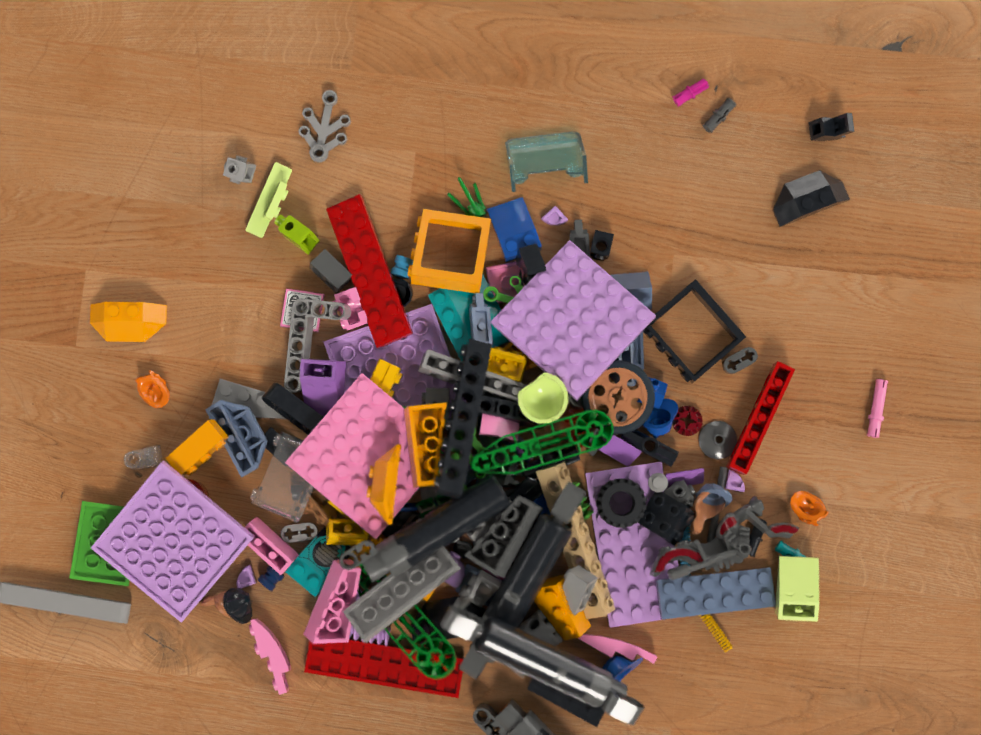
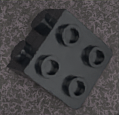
[638,492,695,546]

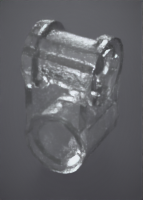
[124,445,163,470]

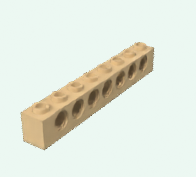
[536,462,615,620]

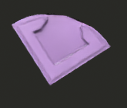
[541,206,568,225]
[725,470,745,492]
[237,565,257,589]

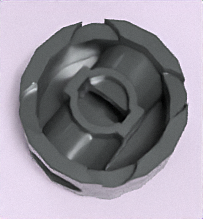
[519,609,563,646]

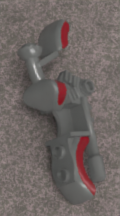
[650,496,799,580]

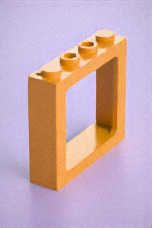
[408,209,491,293]

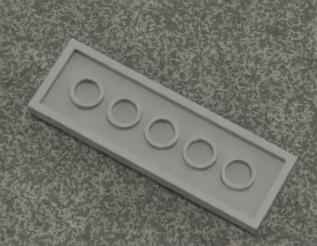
[343,546,461,643]

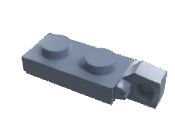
[469,293,493,345]

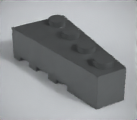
[464,496,543,577]

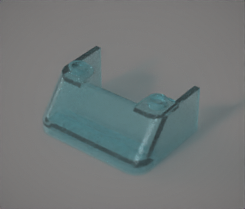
[505,132,588,192]

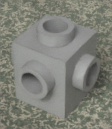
[223,155,256,184]

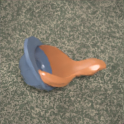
[692,483,732,535]

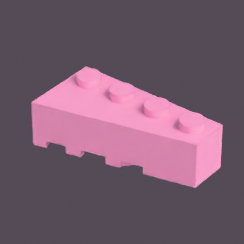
[303,560,361,644]

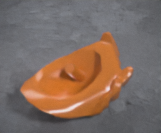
[135,370,170,408]
[790,491,829,526]

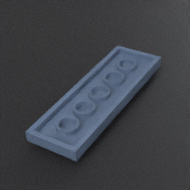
[656,567,776,620]

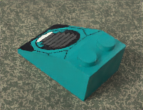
[285,526,355,597]

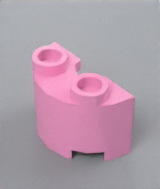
[333,287,367,331]

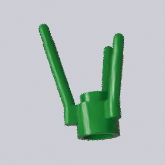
[447,177,486,217]

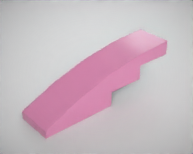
[579,634,657,664]

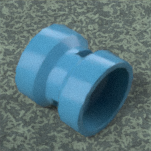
[391,255,413,279]

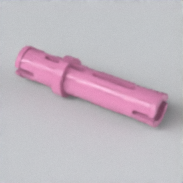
[867,379,888,438]

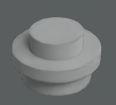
[648,473,668,492]

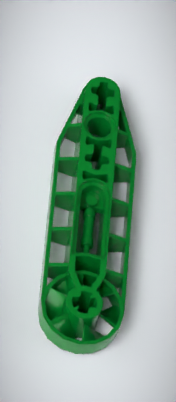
[471,410,614,474]
[358,564,457,679]

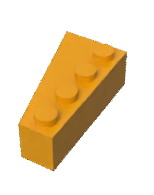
[404,403,447,488]

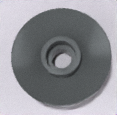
[699,421,737,459]

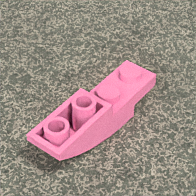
[249,618,291,695]

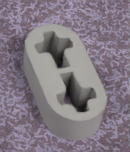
[281,523,318,543]

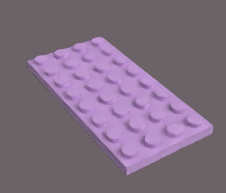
[585,462,679,628]

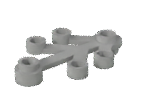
[299,90,351,163]

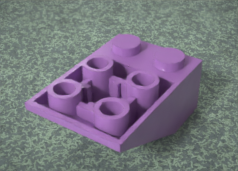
[300,359,346,417]

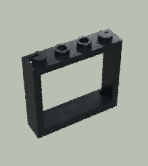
[643,279,746,383]

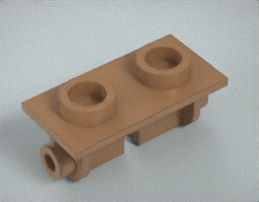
[302,487,338,526]

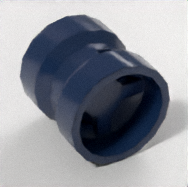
[258,565,285,592]

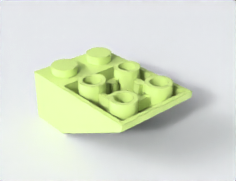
[775,556,819,622]

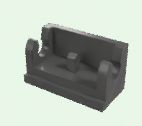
[310,249,352,294]

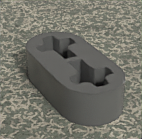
[723,347,758,374]

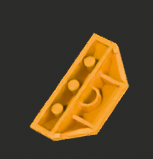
[90,302,167,342]
[367,444,401,525]

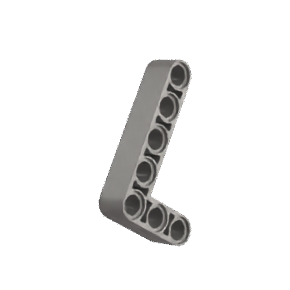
[284,298,351,393]

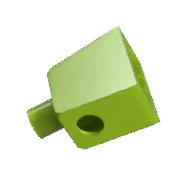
[274,215,320,255]

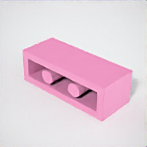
[245,517,299,575]

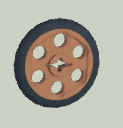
[581,360,655,434]

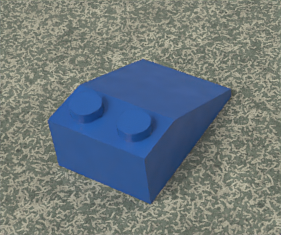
[487,197,542,263]

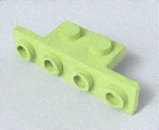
[245,162,292,238]

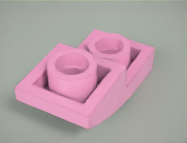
[479,414,520,442]

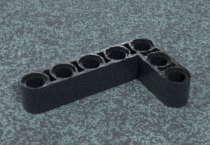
[461,372,545,429]

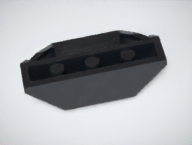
[773,170,850,227]
[411,596,486,644]

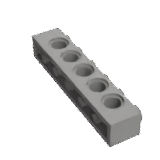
[418,349,528,403]

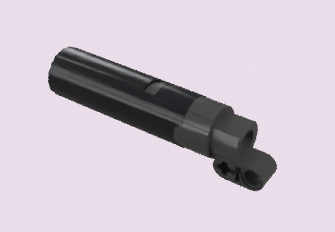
[340,474,511,582]

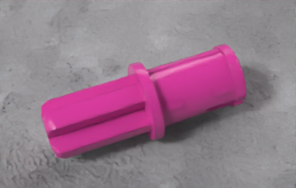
[672,79,709,107]

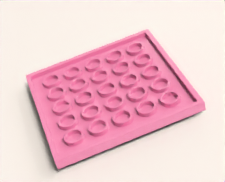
[285,373,444,539]

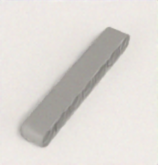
[0,582,131,624]

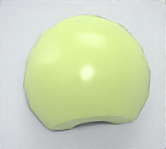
[518,373,568,424]

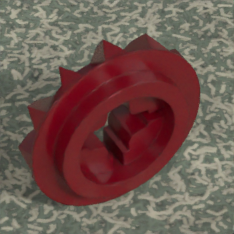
[672,406,703,436]

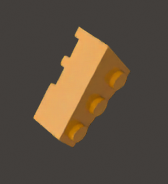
[165,419,229,476]
[534,575,591,640]

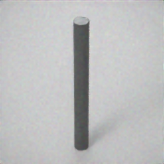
[707,466,728,543]

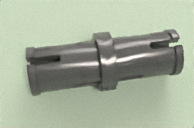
[702,98,737,133]

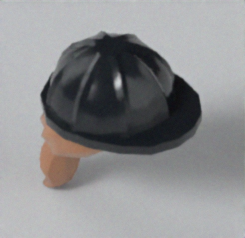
[199,588,252,624]

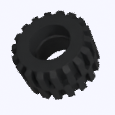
[596,479,647,528]

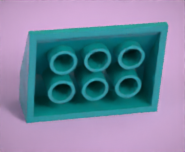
[428,275,510,362]

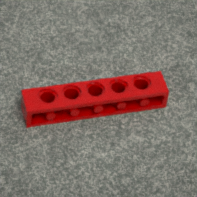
[726,361,795,475]

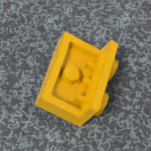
[487,347,527,383]

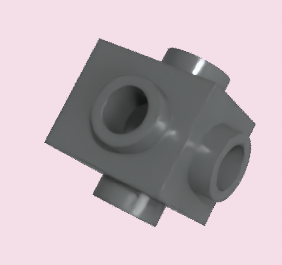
[664,480,696,508]

